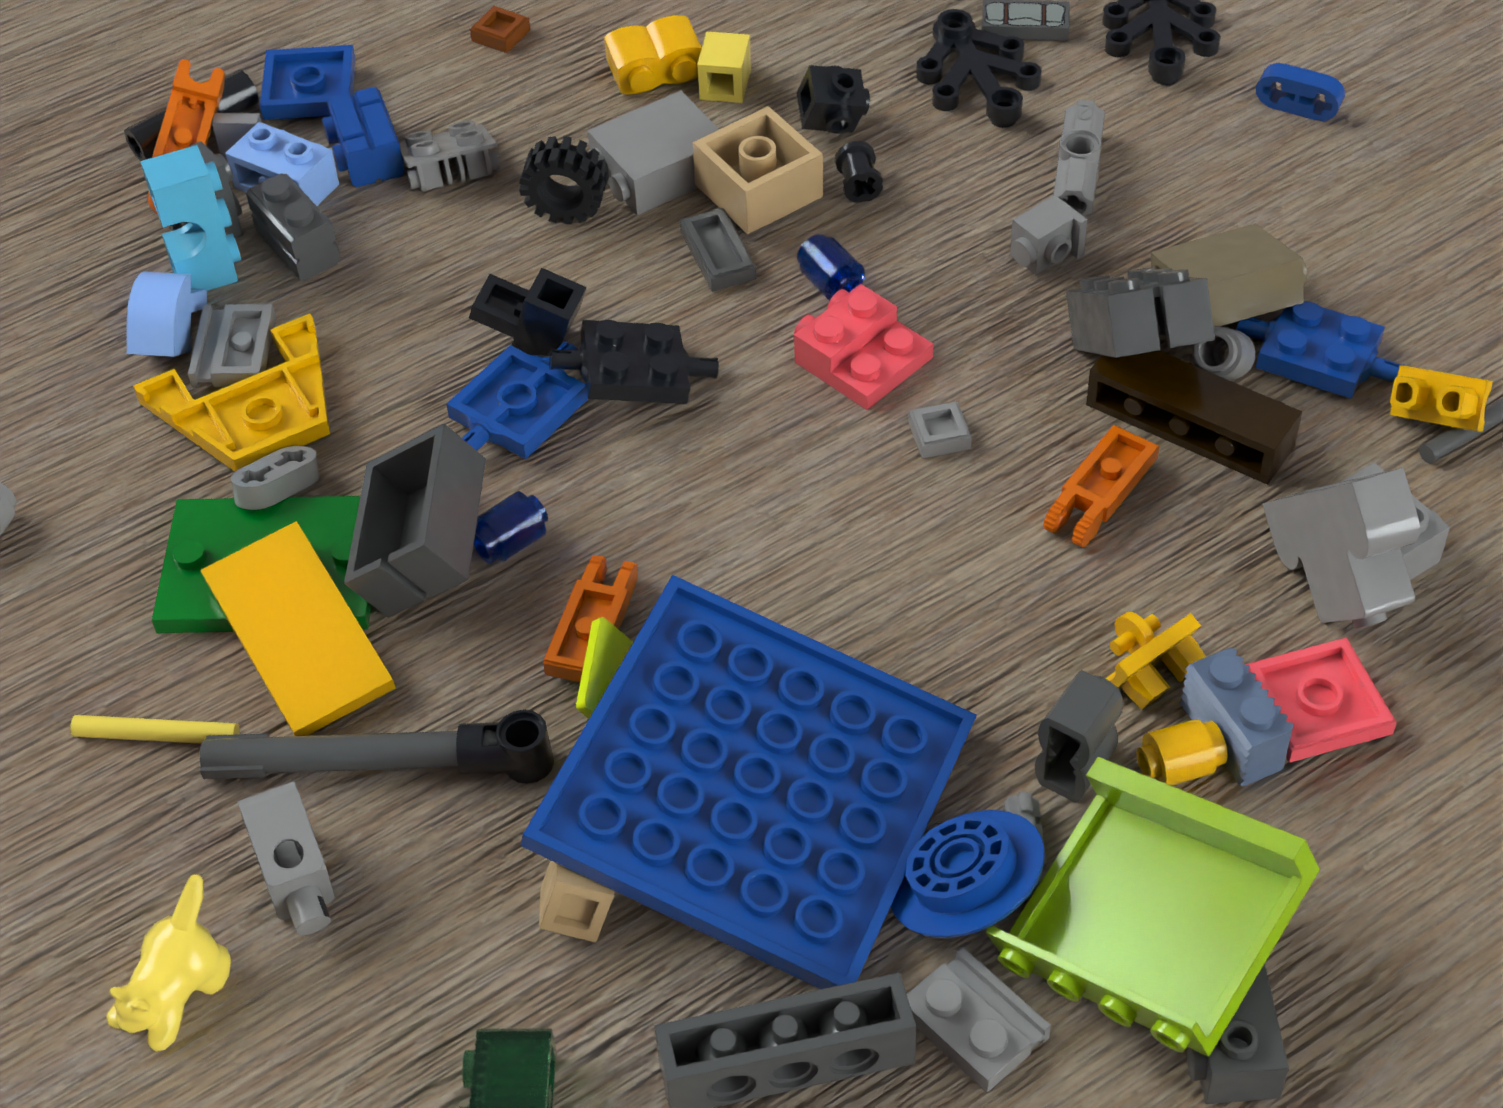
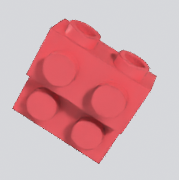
[794,284,934,410]

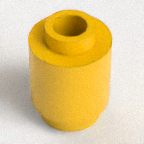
[1136,719,1227,786]

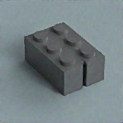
[1066,267,1215,358]
[344,424,486,617]

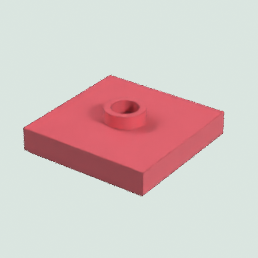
[1245,637,1397,763]

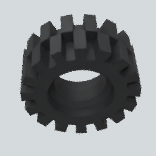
[519,136,608,225]

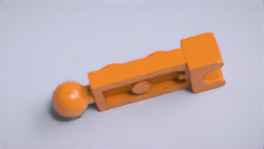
[147,59,225,214]

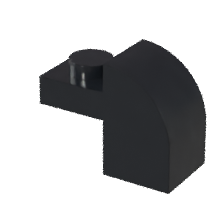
[469,268,587,355]

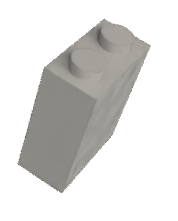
[587,90,719,216]

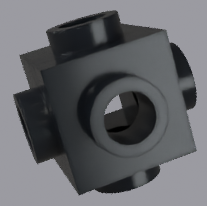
[797,65,870,134]

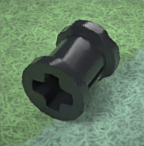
[834,141,883,203]

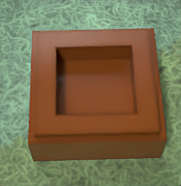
[470,5,531,53]

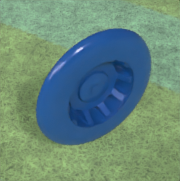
[891,810,1045,938]

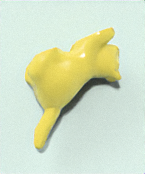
[107,874,231,1052]

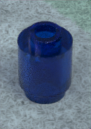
[797,234,865,301]
[473,491,548,564]

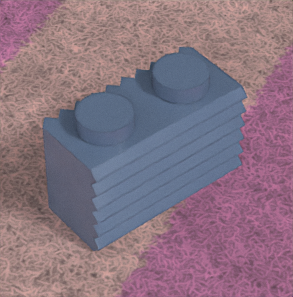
[1180,648,1294,786]

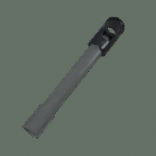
[200,710,554,784]

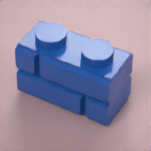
[322,87,405,187]

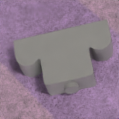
[1262,468,1420,628]

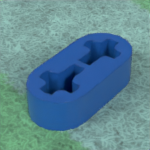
[1256,63,1345,121]

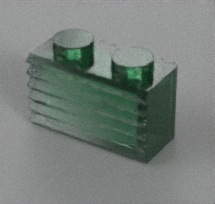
[459,1029,557,1108]

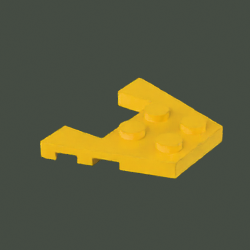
[133,313,330,472]

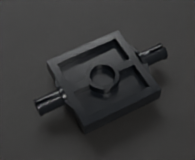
[549,320,719,404]

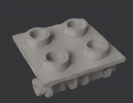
[400,121,500,192]

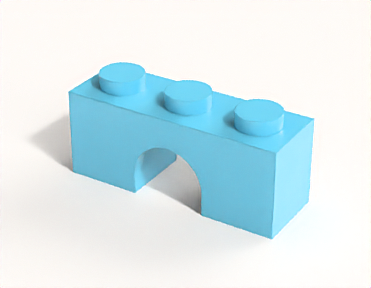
[140,145,241,291]

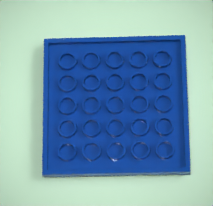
[521,574,977,989]

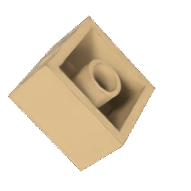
[692,106,823,234]

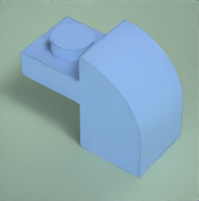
[127,271,207,357]

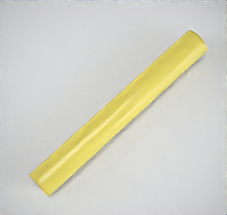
[71,715,240,744]

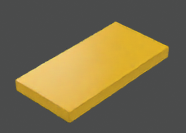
[200,521,396,736]

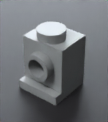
[1010,195,1087,275]

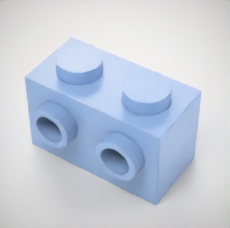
[225,122,339,206]

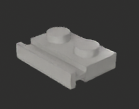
[188,304,276,388]
[907,947,1051,1093]

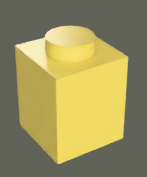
[697,31,751,103]

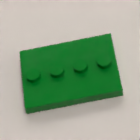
[152,496,372,633]

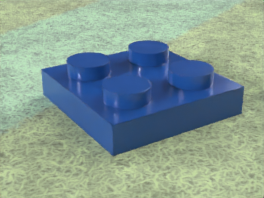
[260,45,356,120]

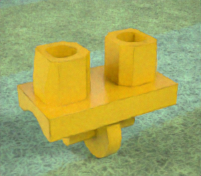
[1390,365,1493,432]
[1106,611,1206,710]

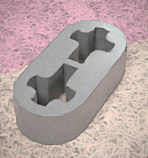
[231,446,320,510]

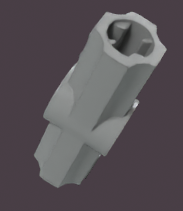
[1053,100,1105,216]

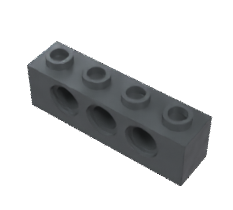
[654,973,916,1108]

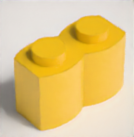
[604,15,702,95]

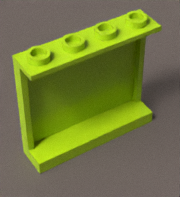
[986,757,1320,1057]

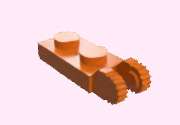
[1043,425,1160,548]
[543,555,638,682]

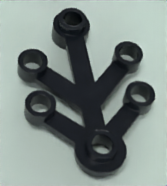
[1102,0,1220,85]
[916,9,1042,128]

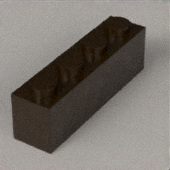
[1086,350,1302,485]

